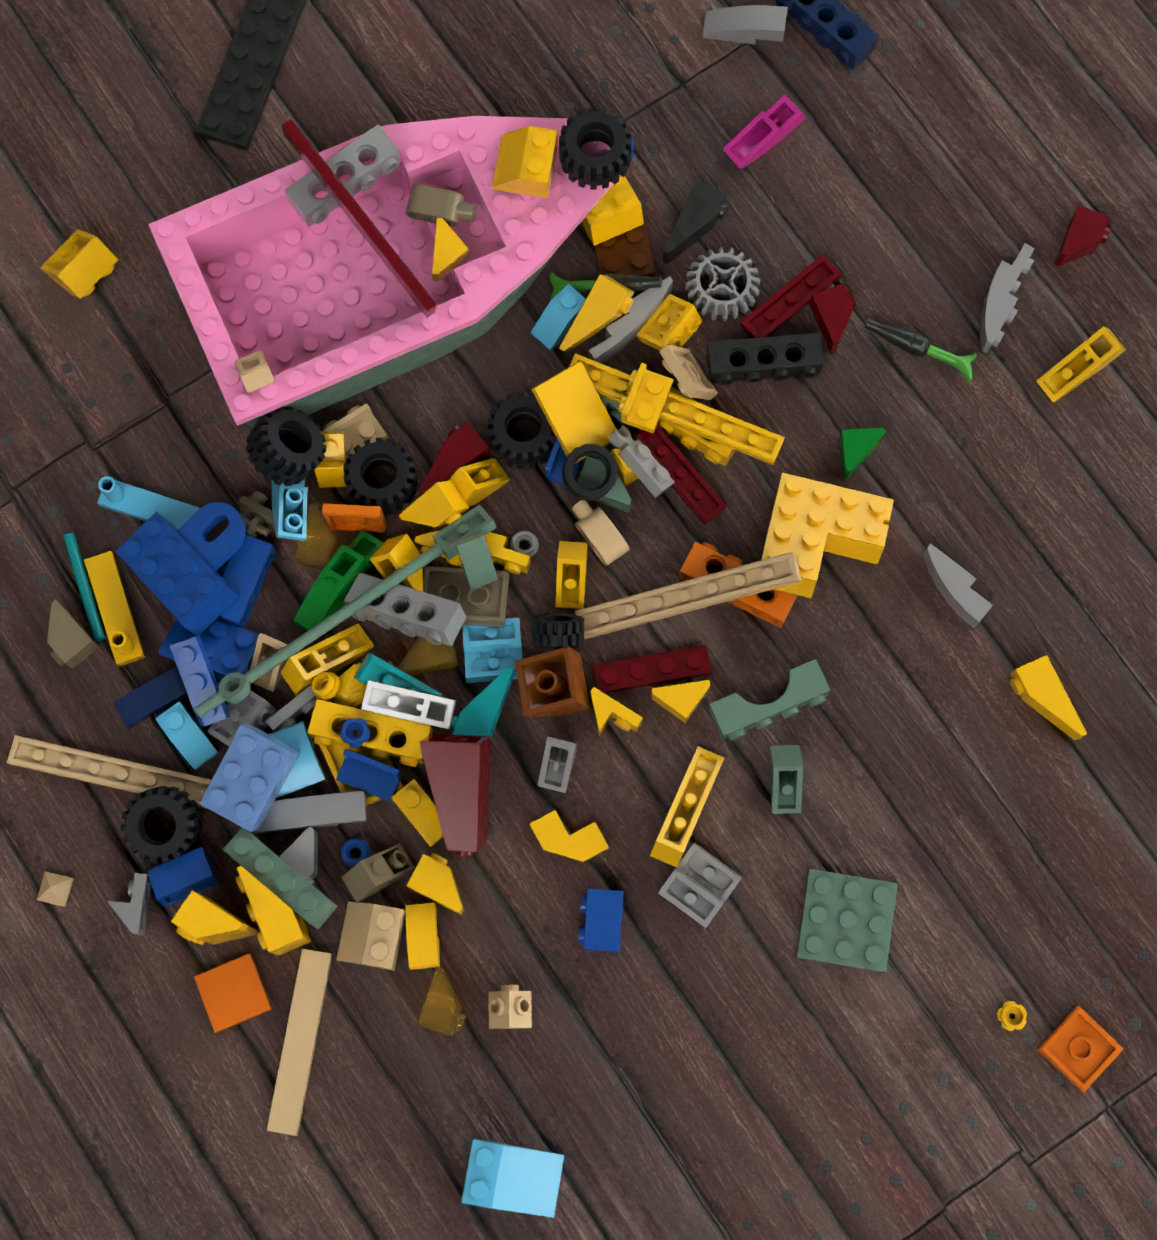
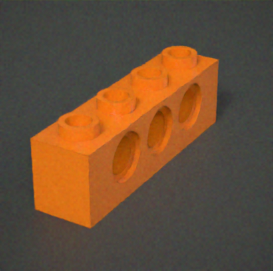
[679,541,797,628]

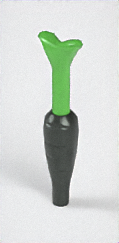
[549,272,662,301]
[864,318,977,382]

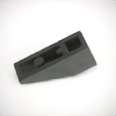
[663,181,728,264]

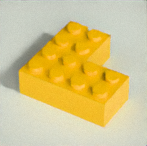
[761,472,894,598]

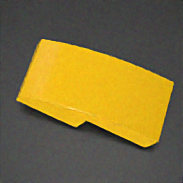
[405,902,440,970]

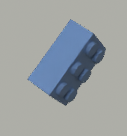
[199,724,301,832]

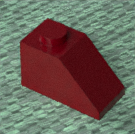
[1055,205,1111,266]
[809,284,855,353]

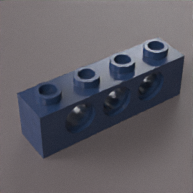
[775,0,878,70]

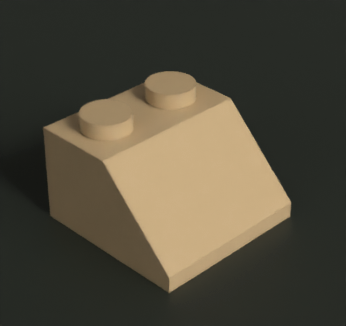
[336,901,406,971]

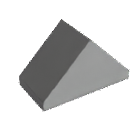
[537,737,577,793]

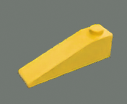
[650,746,724,868]

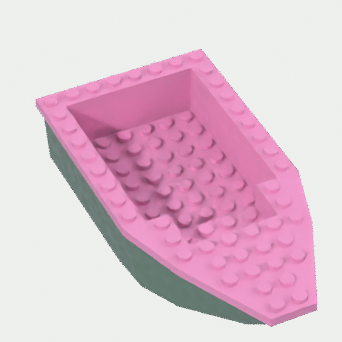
[148,116,620,429]

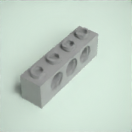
[284,124,401,227]
[344,573,467,646]

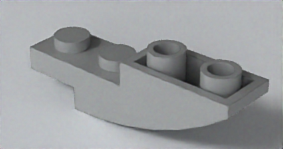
[980,243,1035,354]

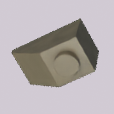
[47,599,99,669]

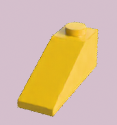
[559,274,634,351]
[1036,326,1126,403]
[281,623,374,696]
[1010,655,1087,741]

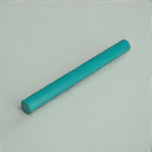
[63,533,105,642]

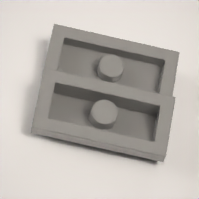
[658,842,742,928]

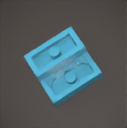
[462,618,523,683]
[269,721,326,798]

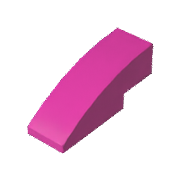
[723,94,806,169]

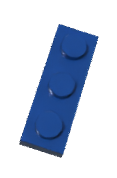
[170,635,230,728]

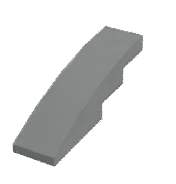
[588,276,673,364]
[252,791,367,834]

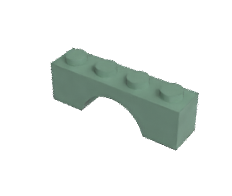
[708,659,831,741]
[223,828,338,930]

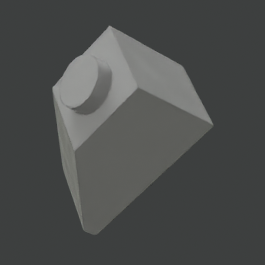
[279,826,318,886]

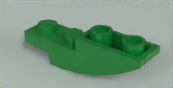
[294,530,384,631]

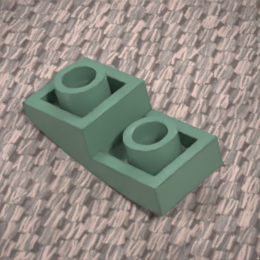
[454,532,498,590]

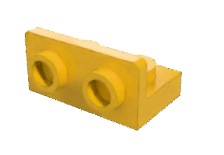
[636,294,702,351]
[618,363,673,433]

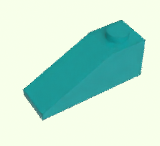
[449,667,516,741]

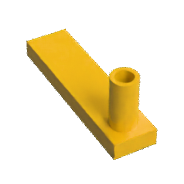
[84,551,146,667]

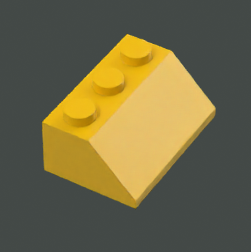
[171,891,258,946]

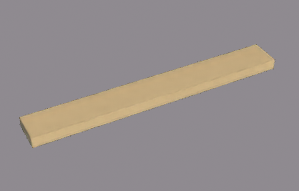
[575,552,802,640]
[7,735,212,810]

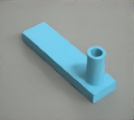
[97,476,200,529]

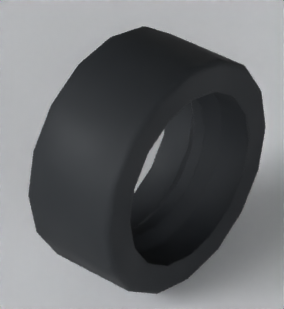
[562,444,618,501]

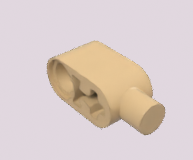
[571,500,630,566]

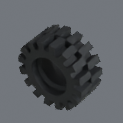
[532,613,584,647]

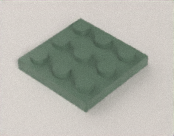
[796,869,898,973]

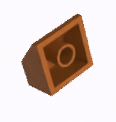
[515,647,590,717]

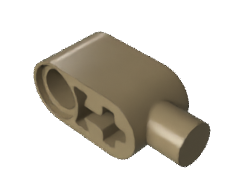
[405,184,477,227]

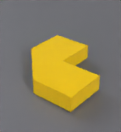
[530,810,609,863]

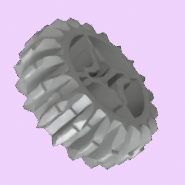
[685,247,760,322]

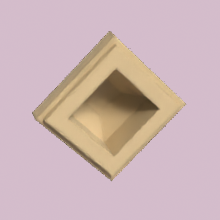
[37,871,74,907]

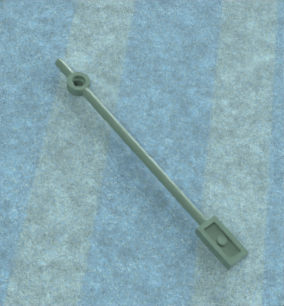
[194,504,497,718]

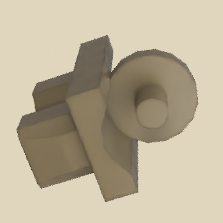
[238,491,283,540]

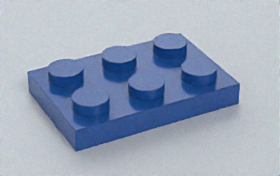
[159,618,259,680]

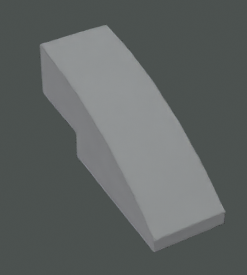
[702,5,788,44]
[923,543,993,629]

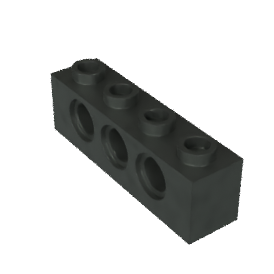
[707,333,823,385]

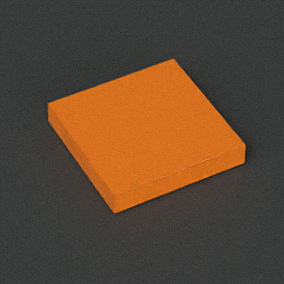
[322,503,387,533]
[194,953,272,1033]
[1036,1005,1124,1093]

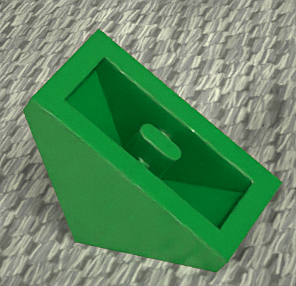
[839,428,886,480]

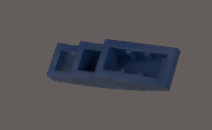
[113,667,221,729]

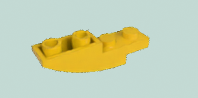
[414,531,531,574]

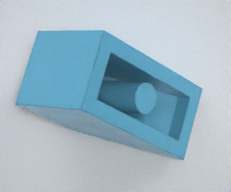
[531,284,586,352]
[155,702,219,770]

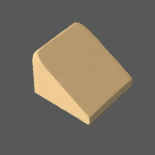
[234,350,274,392]

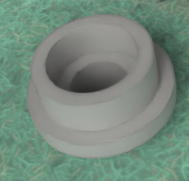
[510,531,539,558]

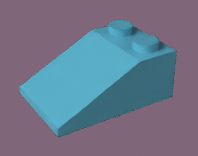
[461,1138,564,1218]

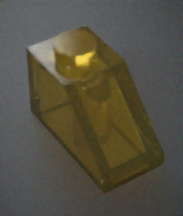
[295,504,339,570]
[399,637,459,676]
[417,967,466,1037]

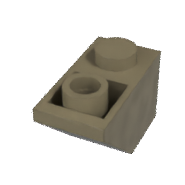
[342,843,415,902]

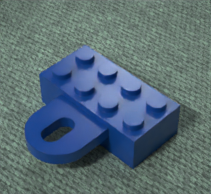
[115,502,246,636]

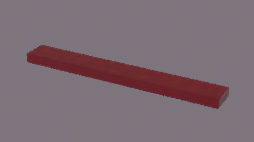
[282,120,436,318]

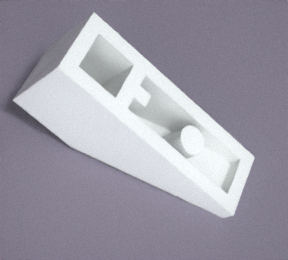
[361,680,456,729]

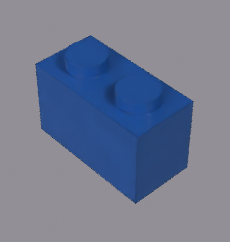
[578,889,623,953]

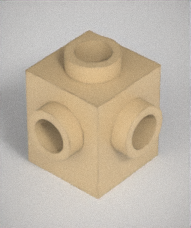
[488,985,532,1029]

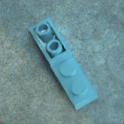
[272,442,308,541]

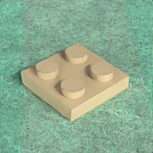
[659,345,718,400]

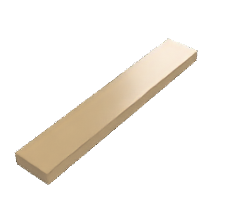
[267,949,333,1136]

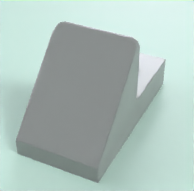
[107,873,152,936]

